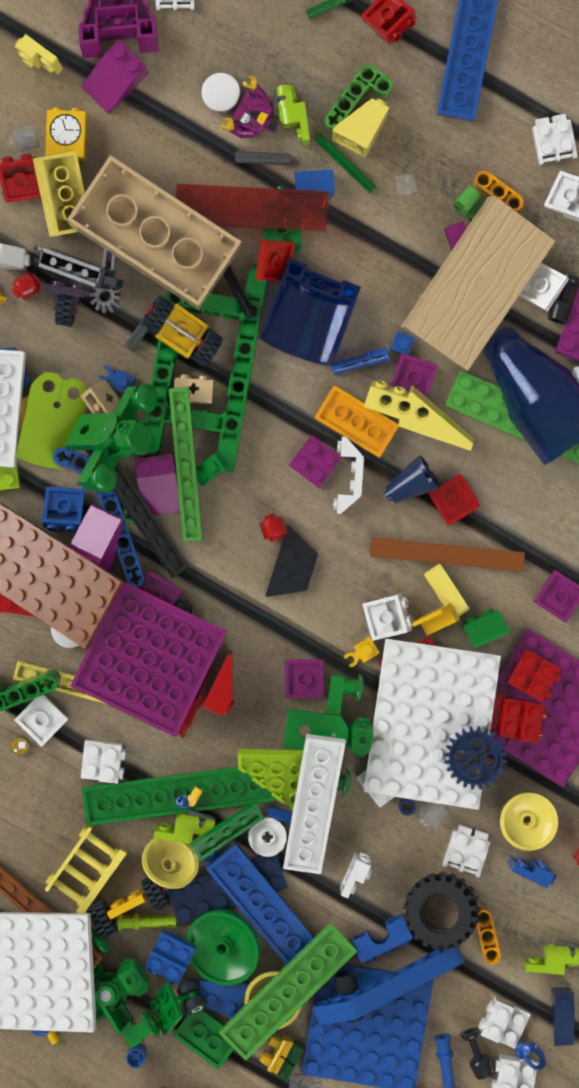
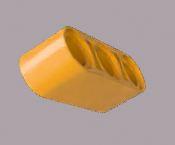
[473,171,523,213]
[476,905,501,965]

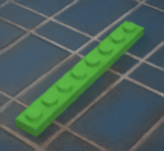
[169,387,203,542]

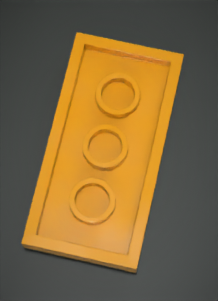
[314,385,399,458]

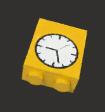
[45,107,88,162]

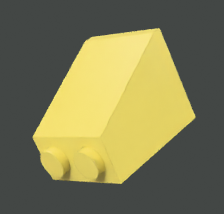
[332,98,389,158]

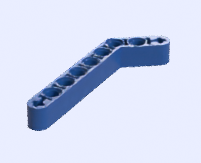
[53,448,144,588]
[312,946,465,1025]

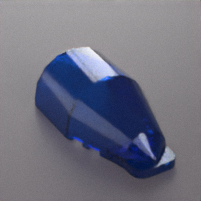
[483,327,579,465]

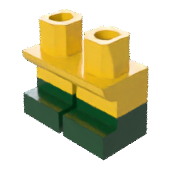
[259,1034,304,1082]

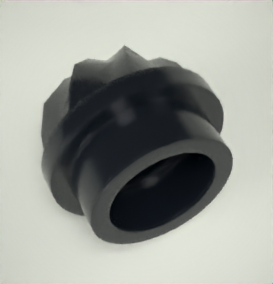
[174,599,192,614]

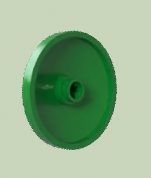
[186,909,261,986]

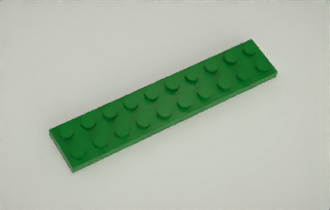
[82,766,277,826]

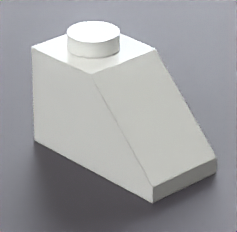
[0,243,31,271]

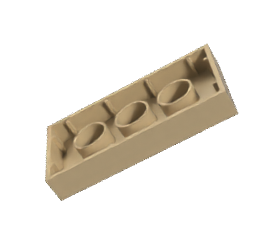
[67,155,241,310]
[401,196,555,371]

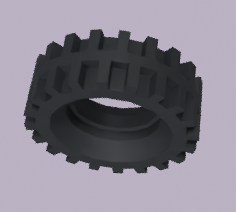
[403,872,480,950]

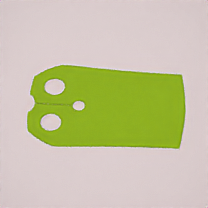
[16,372,87,470]

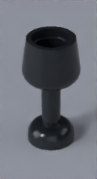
[547,274,579,324]
[335,970,364,1023]
[460,1027,494,1080]

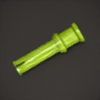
[118,913,176,930]

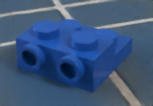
[42,486,85,533]
[507,856,556,889]
[144,929,197,984]

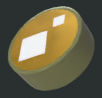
[10,736,30,756]

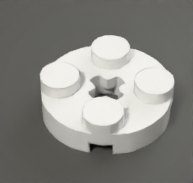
[248,818,287,857]

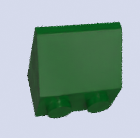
[461,608,510,649]

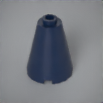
[384,455,440,503]

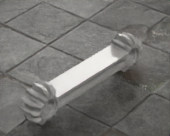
[89,249,122,314]

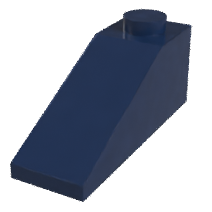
[551,987,575,1046]

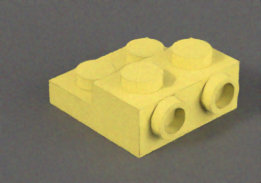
[15,34,63,75]

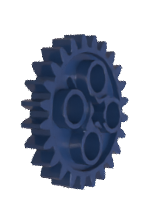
[444,726,508,790]

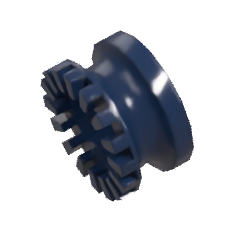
[399,798,416,816]

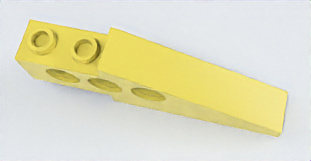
[364,380,474,451]

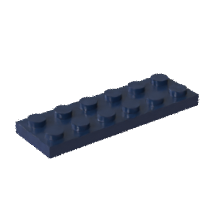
[167,855,288,924]

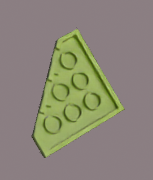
[238,749,303,812]

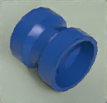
[126,1043,147,1068]

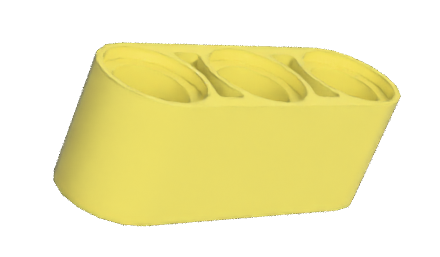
[424,563,470,617]

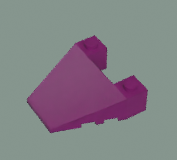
[78,0,159,58]

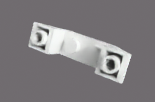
[333,437,364,514]

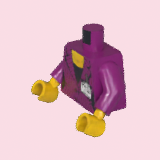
[220,76,279,139]

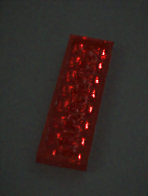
[176,184,329,232]

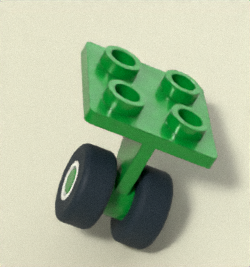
[150,980,207,1036]

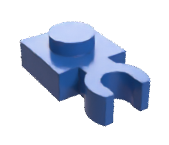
[99,366,136,394]

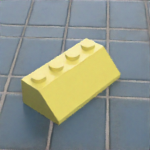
[33,151,85,236]

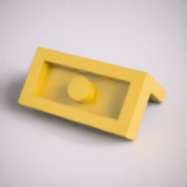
[412,603,460,635]

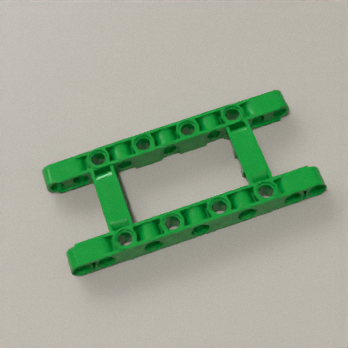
[139,264,267,473]

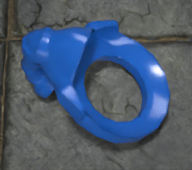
[515,1042,546,1070]

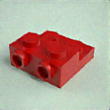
[361,0,417,45]
[0,153,41,203]
[507,649,562,702]
[497,697,547,743]

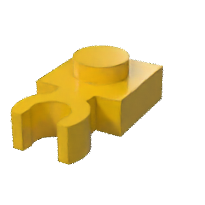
[344,636,380,667]

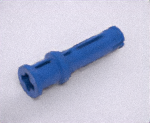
[331,346,390,375]
[434,1033,455,1088]

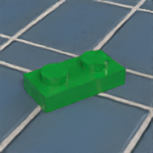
[196,451,229,486]

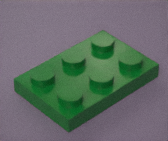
[172,1009,234,1070]

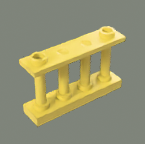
[45,825,128,913]

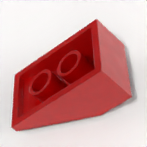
[202,651,235,716]

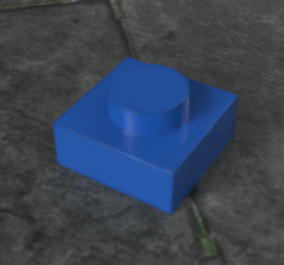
[390,331,415,355]

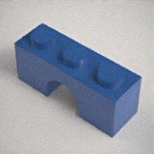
[351,913,413,964]

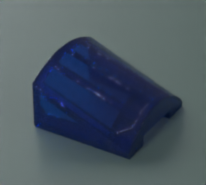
[258,258,361,366]

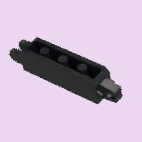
[30,245,124,290]

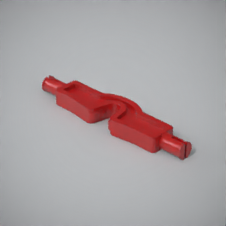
[177,666,212,738]

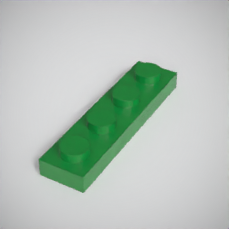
[189,801,264,861]

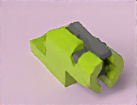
[274,84,310,146]
[154,809,216,844]
[523,940,579,975]

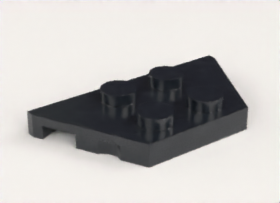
[265,526,318,597]

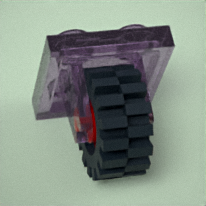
[46,281,91,327]

